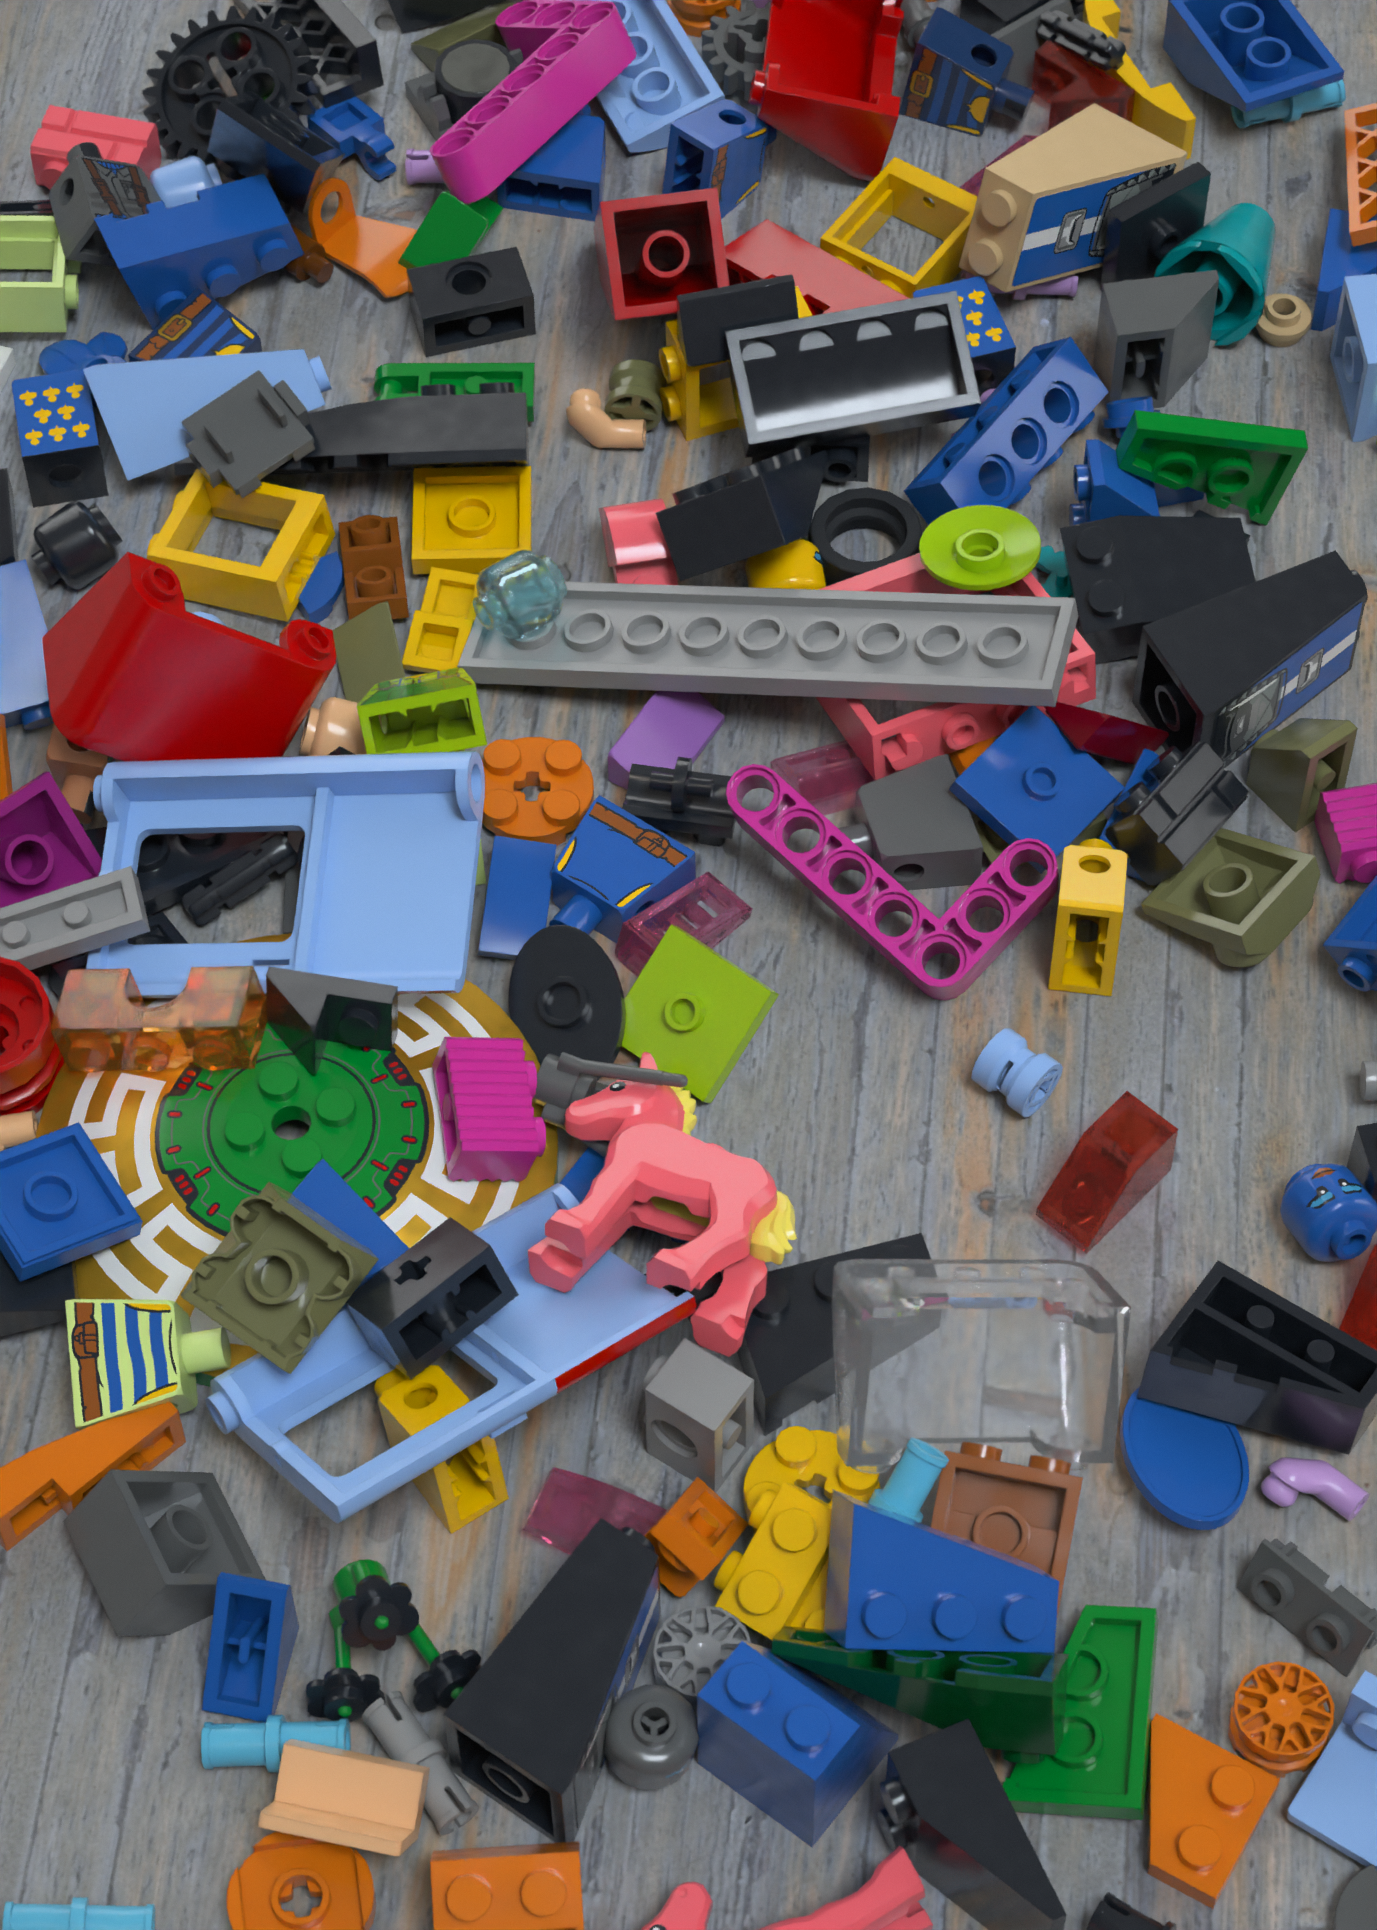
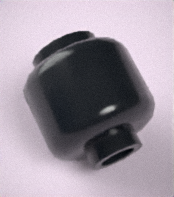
[31,501,123,590]

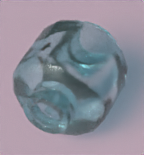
[473,549,567,640]

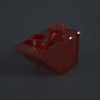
[1036,1091,1178,1254]

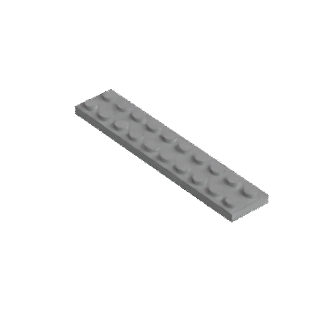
[457,579,1078,707]

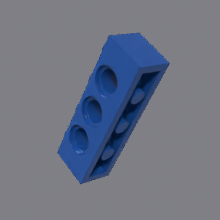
[904,337,1109,526]

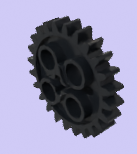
[142,6,320,178]

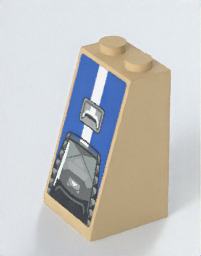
[959,103,1188,293]

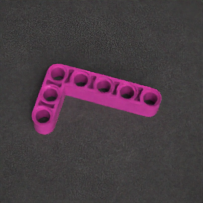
[430,0,637,204]
[726,764,1059,1001]

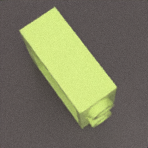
[0,215,82,333]

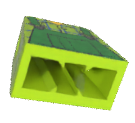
[357,668,487,754]

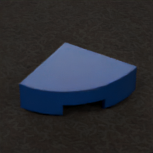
[297,551,344,624]

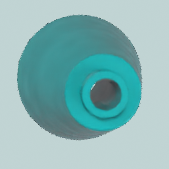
[1154,203,1276,346]

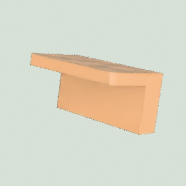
[258,1739,430,1856]

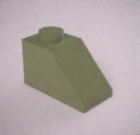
[1246,718,1358,832]

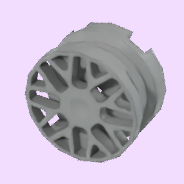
[653,1605,751,1716]

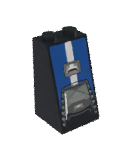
[1132,550,1368,769]
[443,1518,661,1843]

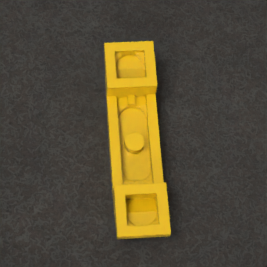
[1082,0,1196,159]

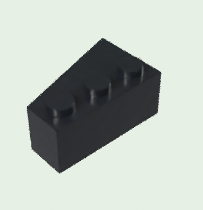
[737,1233,942,1436]

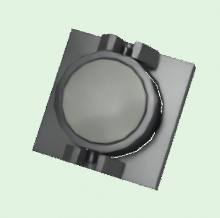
[405,39,523,140]

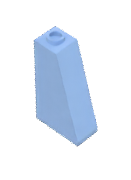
[83,349,332,481]

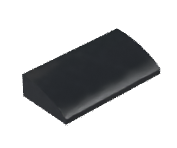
[724,291,981,458]

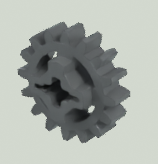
[701,0,771,101]

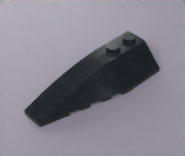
[174,382,530,478]

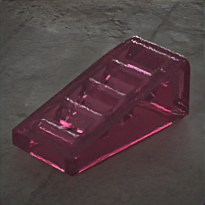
[615,871,753,977]

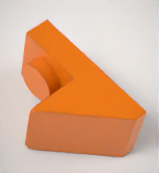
[644,1477,748,1598]

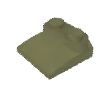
[1141,828,1321,968]

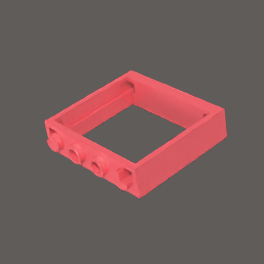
[816,553,1096,780]

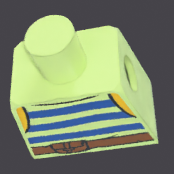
[65,1299,231,1430]

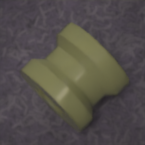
[605,359,666,431]

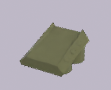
[180,1182,379,1374]

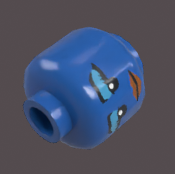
[1280,1163,1377,1262]

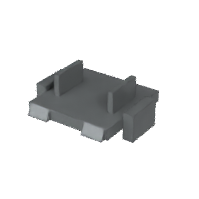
[181,370,315,498]

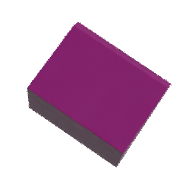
[0,772,102,908]

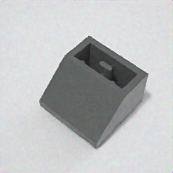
[1093,270,1219,409]

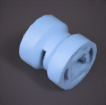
[971,1028,1063,1118]

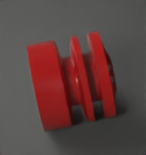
[0,957,66,1116]

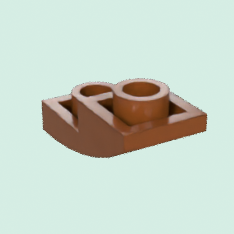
[338,515,409,620]

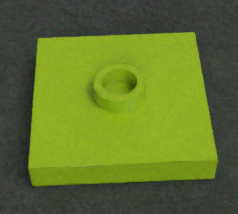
[621,924,779,1104]

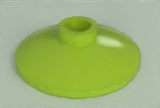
[919,505,1041,591]

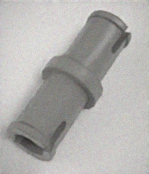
[362,1691,479,1835]

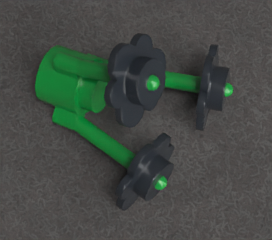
[306,1559,481,1722]

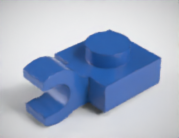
[307,97,397,180]

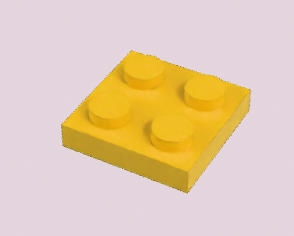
[411,466,532,574]

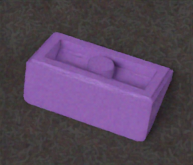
[608,691,725,789]

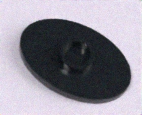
[509,925,626,1081]

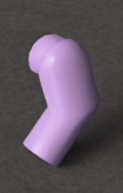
[1261,1457,1370,1521]

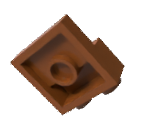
[930,1442,1083,1617]

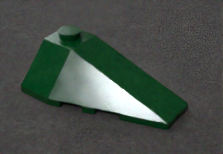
[772,1626,1069,1763]

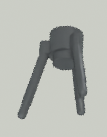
[532,1052,688,1157]

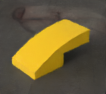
[402,567,490,673]

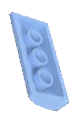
[588,0,726,152]

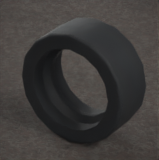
[809,487,922,586]

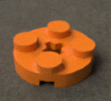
[482,737,594,846]
[227,1831,376,1930]

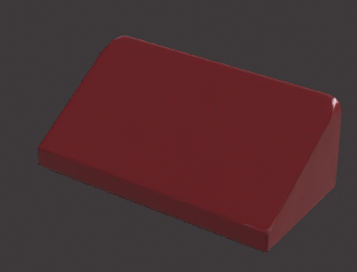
[1044,702,1169,765]

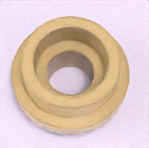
[1256,293,1312,347]

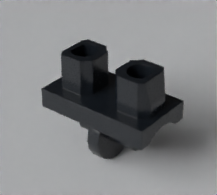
[622,757,736,847]

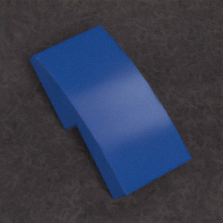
[477,835,556,960]

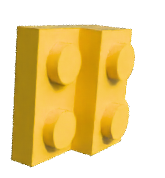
[714,1482,832,1640]

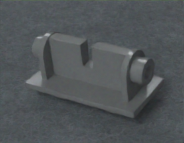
[1237,1539,1377,1677]

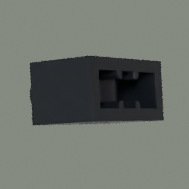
[345,1217,518,1379]

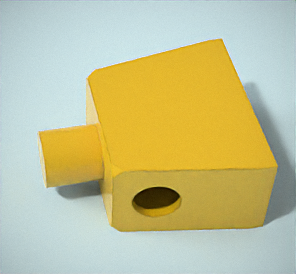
[1048,839,1128,996]
[374,1365,509,1534]

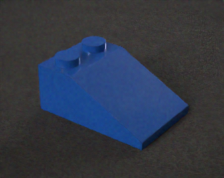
[1163,0,1344,112]

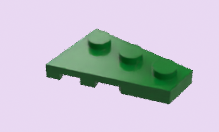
[1116,410,1308,526]
[1002,1605,1158,1820]

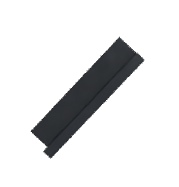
[233,0,384,109]

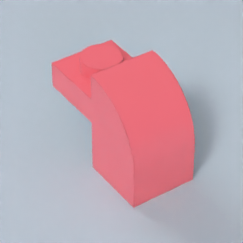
[599,498,678,585]

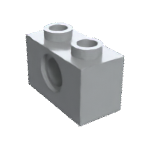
[642,1338,754,1493]

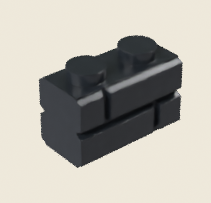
[1105,741,1249,886]

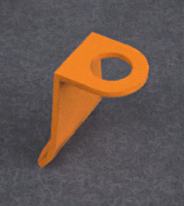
[308,178,417,298]

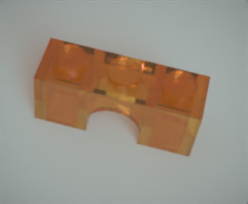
[51,966,267,1073]

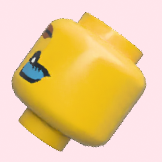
[745,539,827,590]

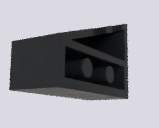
[1137,1260,1377,1455]

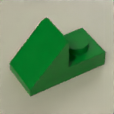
[398,190,504,269]

